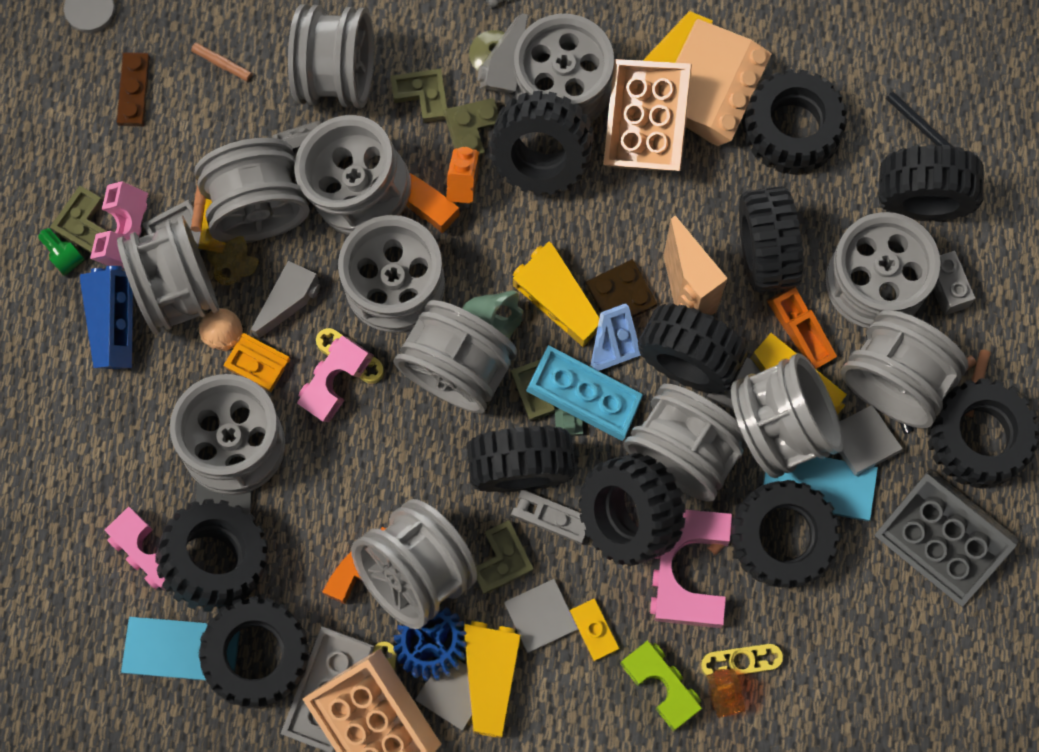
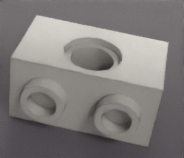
[933,251,976,316]

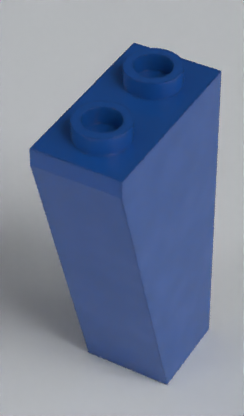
[80,266,133,369]

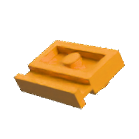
[223,333,291,392]

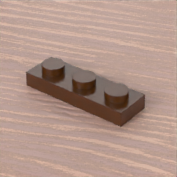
[117,52,150,126]

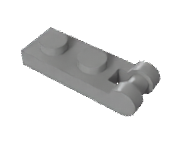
[511,490,586,545]

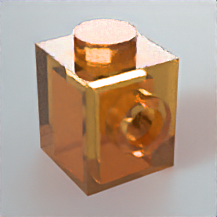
[706,669,745,718]

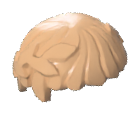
[199,308,243,351]

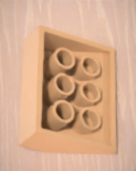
[676,19,772,146]
[603,59,692,171]
[664,216,728,316]
[303,649,441,752]

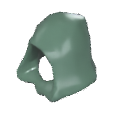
[462,290,523,339]

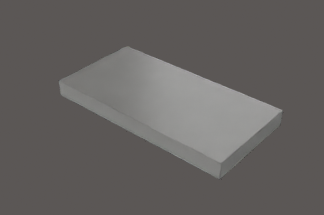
[281,626,375,752]

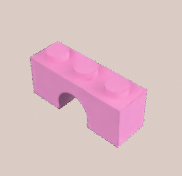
[90,182,148,268]
[297,336,374,422]
[105,507,166,591]

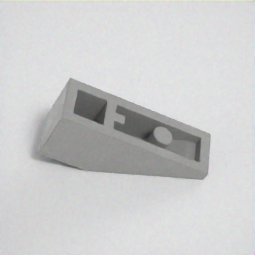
[478,13,528,94]
[251,261,320,339]

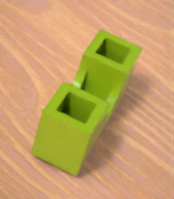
[620,640,702,731]

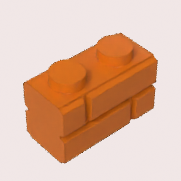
[446,147,479,203]

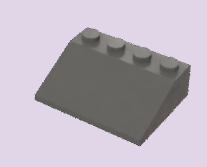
[874,468,1018,607]

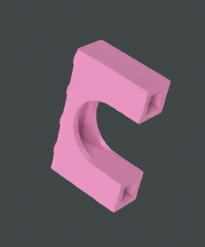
[650,510,732,628]

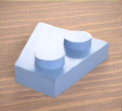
[590,304,640,371]

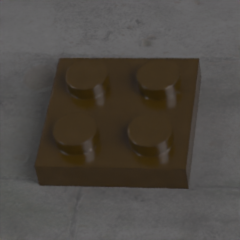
[586,259,657,318]

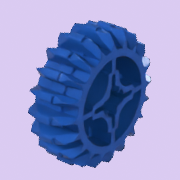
[394,607,467,681]

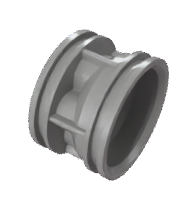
[514,14,614,123]
[294,115,411,234]
[826,212,940,329]
[117,215,219,335]
[338,215,445,332]
[731,353,843,478]
[170,374,285,495]
[624,384,748,502]

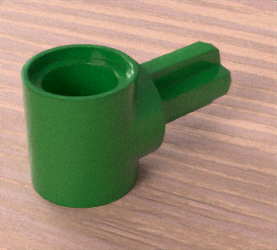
[38,228,85,277]

